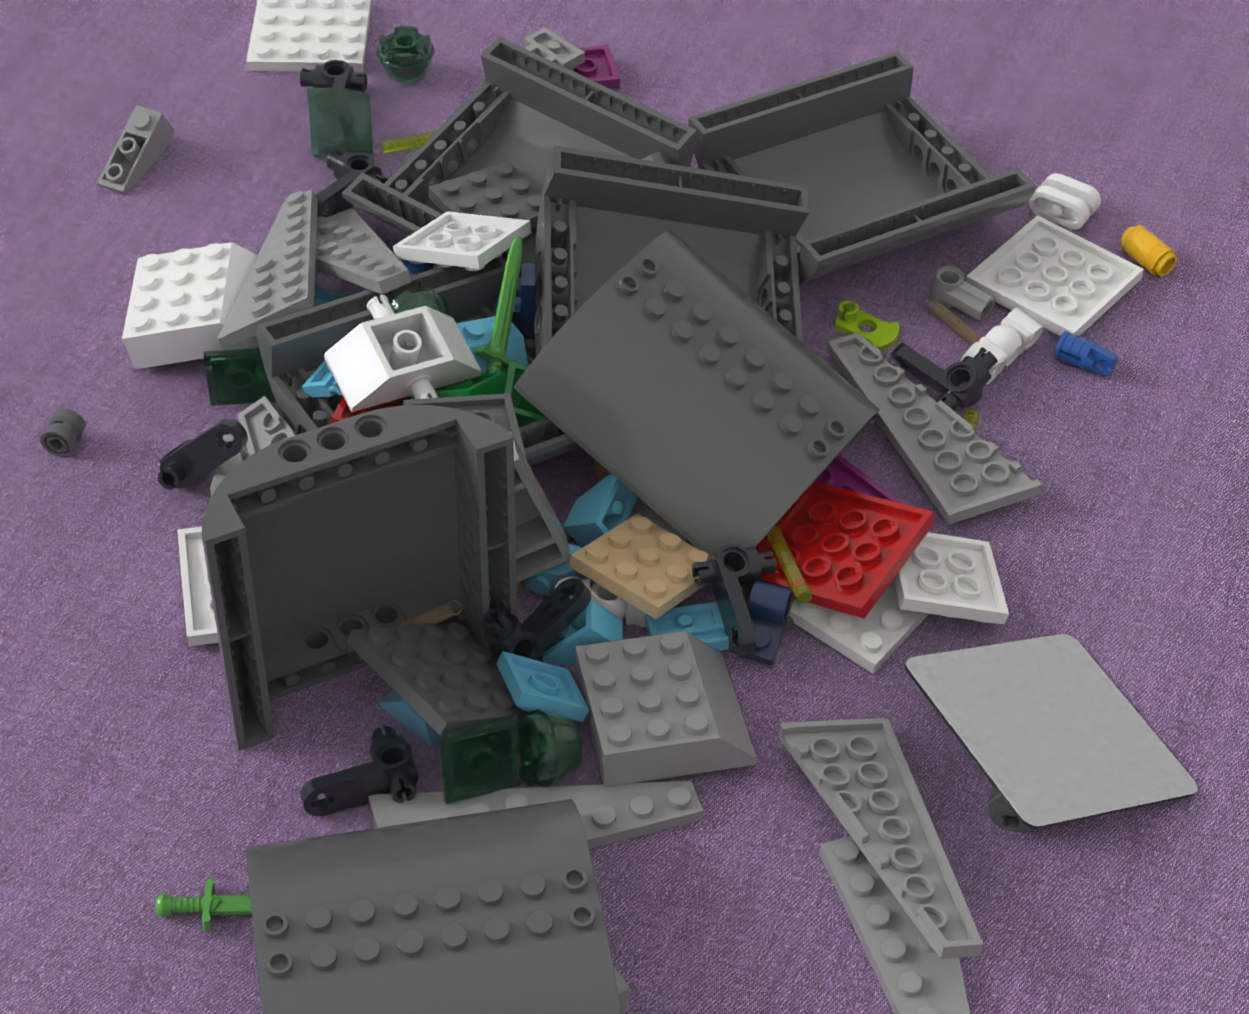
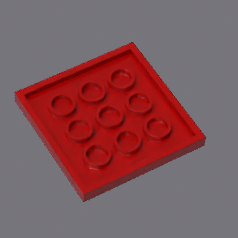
[748,482,935,619]

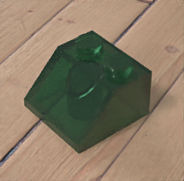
[308,87,373,157]

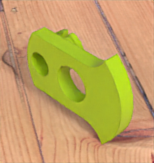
[835,300,900,352]

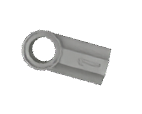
[931,265,996,322]

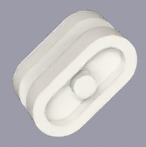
[1029,173,1101,230]

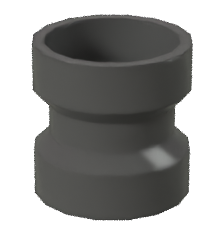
[40,408,86,457]

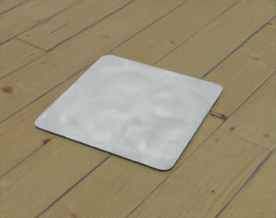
[905,634,1198,829]

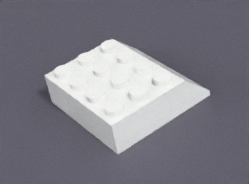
[122,242,259,370]

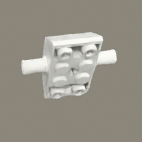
[324,295,482,412]

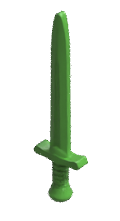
[475,237,522,372]
[155,878,252,932]

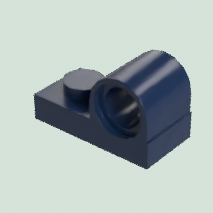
[494,263,535,337]
[739,580,794,666]

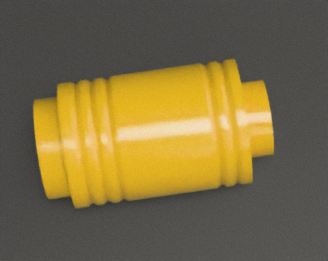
[1121,225,1177,277]

